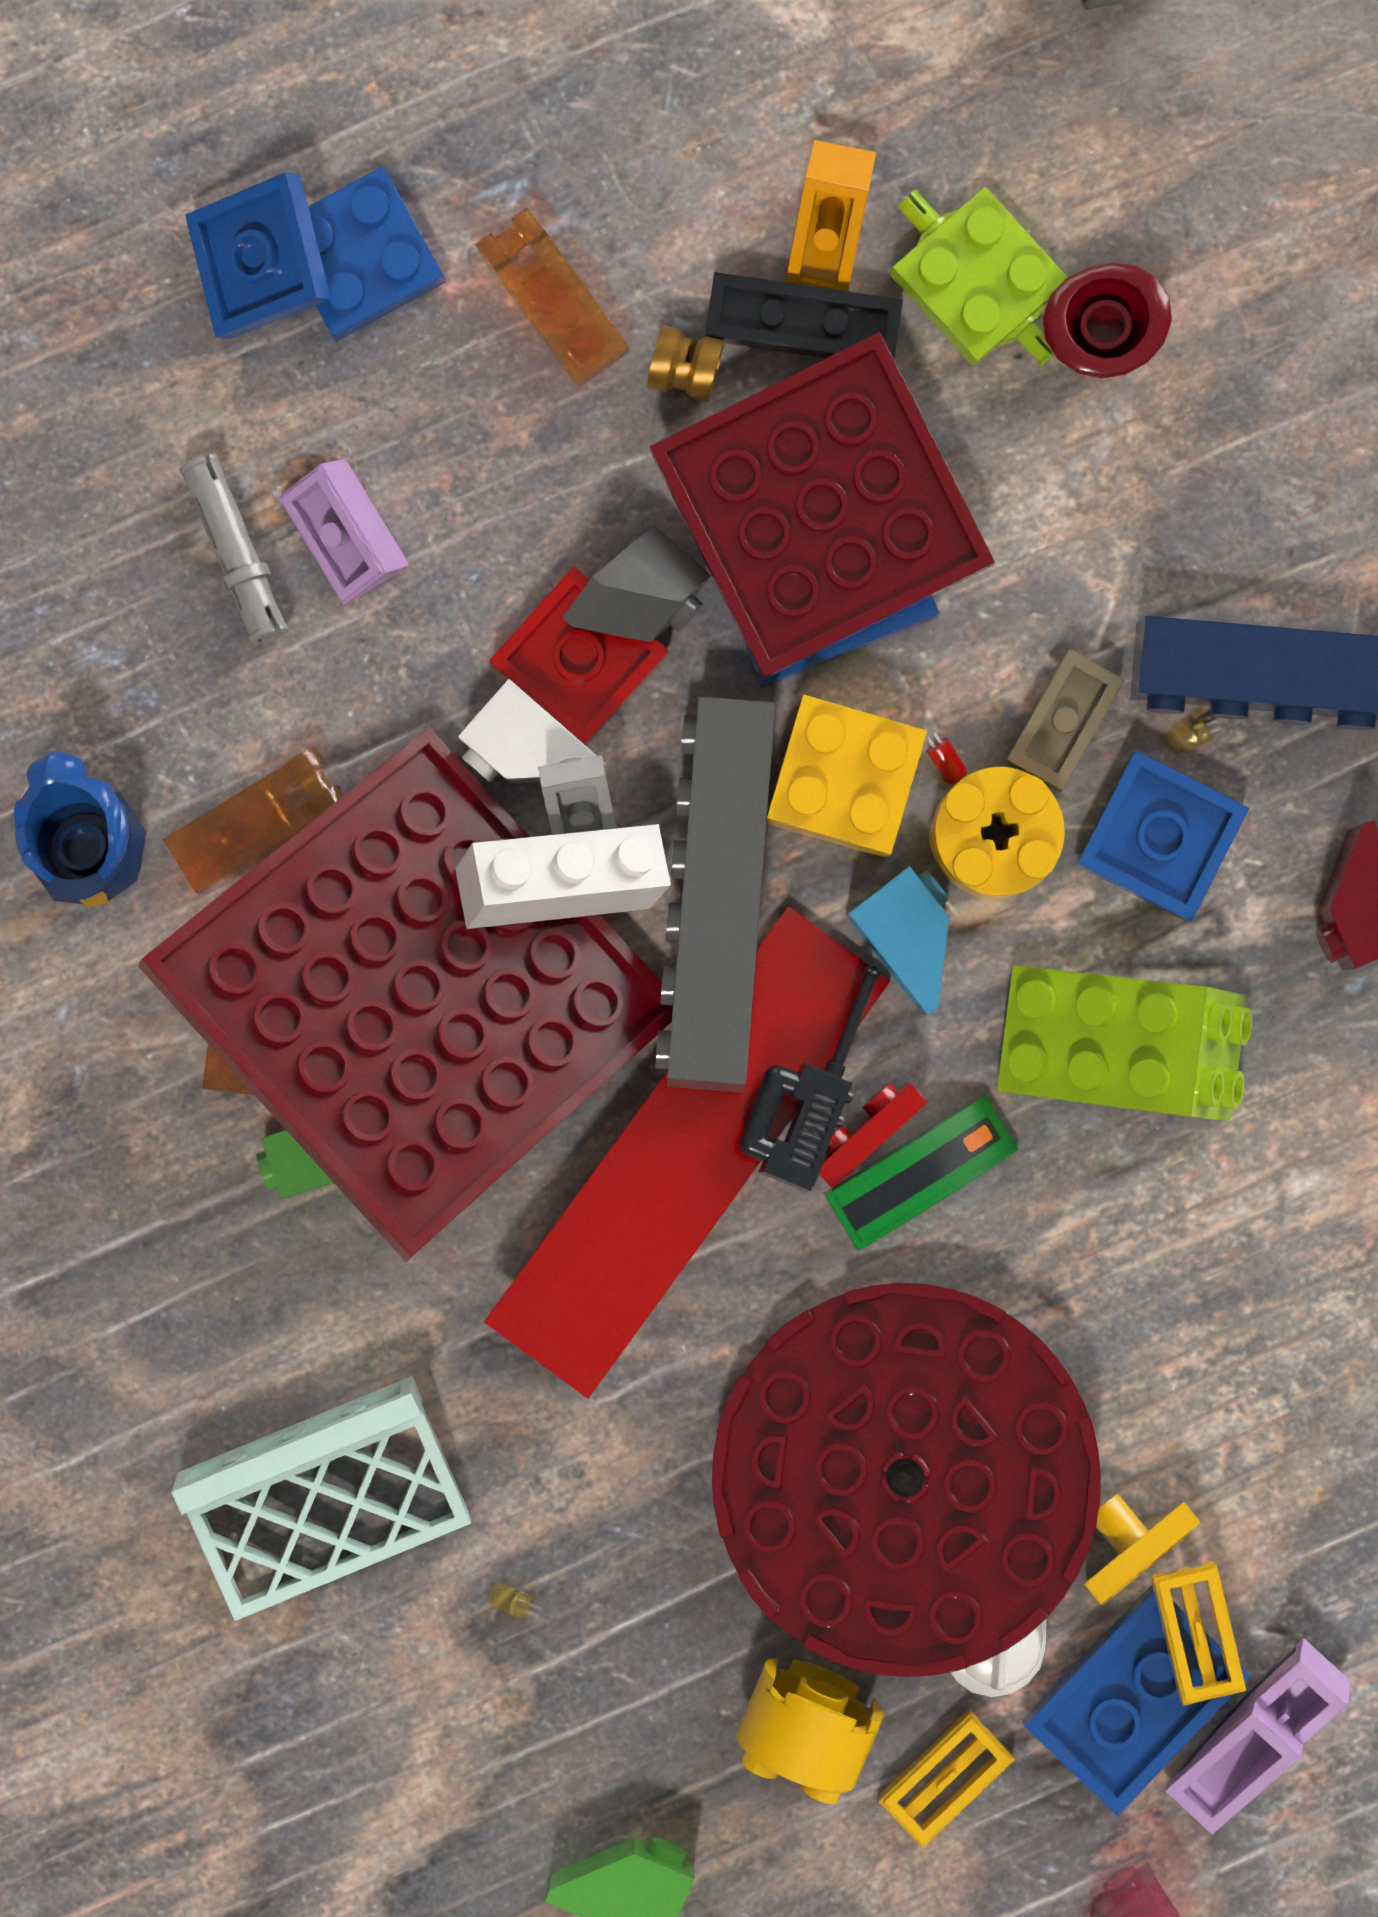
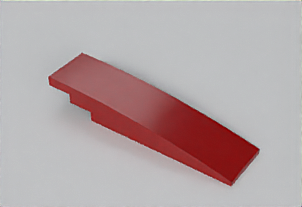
[484,906,891,1399]

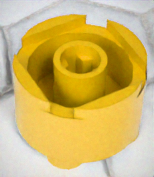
[929,767,1065,899]
[736,1658,885,1804]

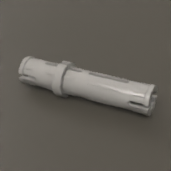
[179,454,289,645]

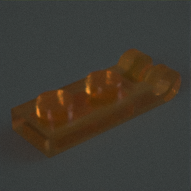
[475,207,629,389]
[163,747,345,894]

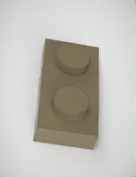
[1004,649,1125,793]

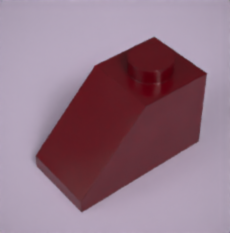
[1316,820,1378,970]

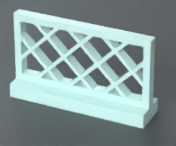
[171,1376,471,1621]

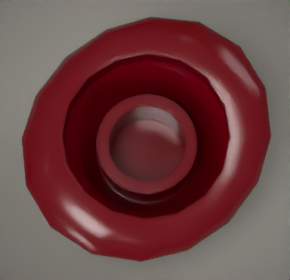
[1042,262,1172,379]

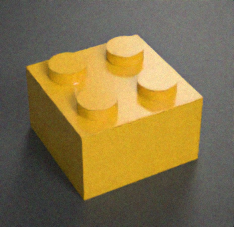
[766,694,927,859]

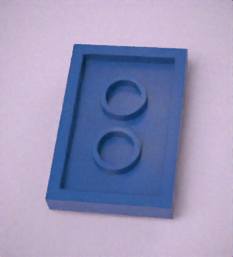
[1022,1584,1251,1816]

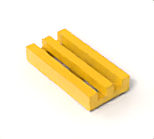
[1150,1560,1246,1706]
[877,1708,1015,1848]

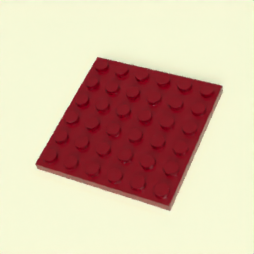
[138,727,673,1262]

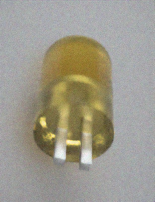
[1165,717,1222,755]
[488,1583,543,1620]

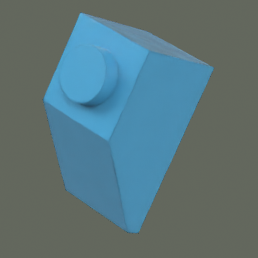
[846,866,949,1016]

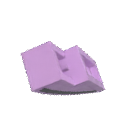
[1165,1638,1351,1835]

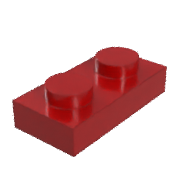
[819,1082,928,1189]

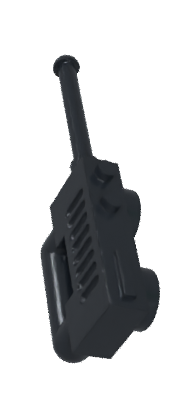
[738,966,881,1192]

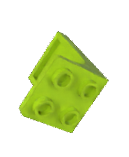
[997,965,1252,1121]

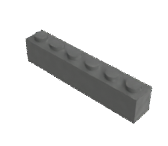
[655,696,776,1093]

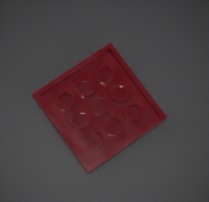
[649,332,995,680]

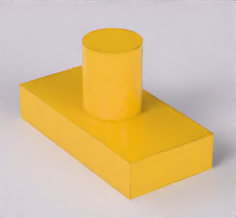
[1084,1494,1201,1606]

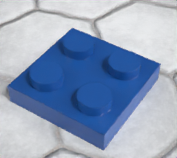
[308,166,446,342]
[185,172,331,339]
[1075,750,1249,922]

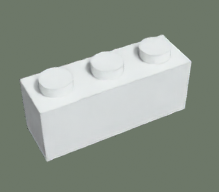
[455,824,671,929]

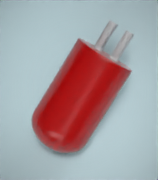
[926,732,967,784]

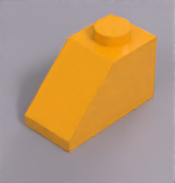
[786,140,876,291]

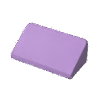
[278,459,409,605]

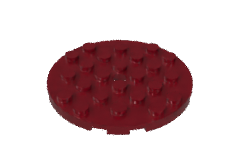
[712,1283,1101,1677]

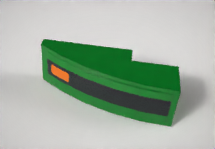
[823,1095,1018,1251]

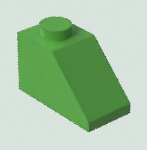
[256,1130,333,1200]
[545,1837,694,1917]

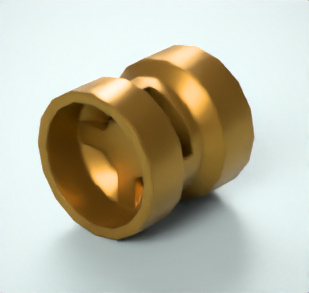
[647,325,724,403]

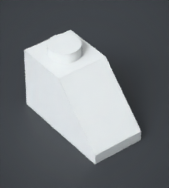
[458,679,607,784]

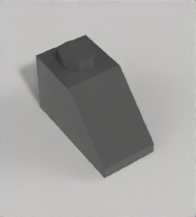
[563,525,711,643]

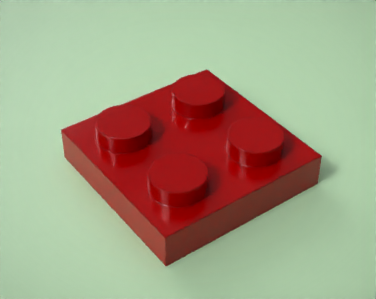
[489,566,669,746]

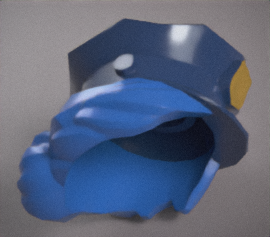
[13,751,147,908]

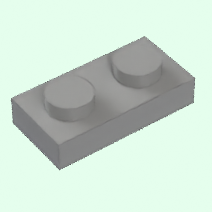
[538,755,617,835]

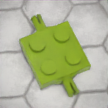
[889,186,1068,368]

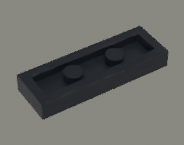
[705,272,903,359]

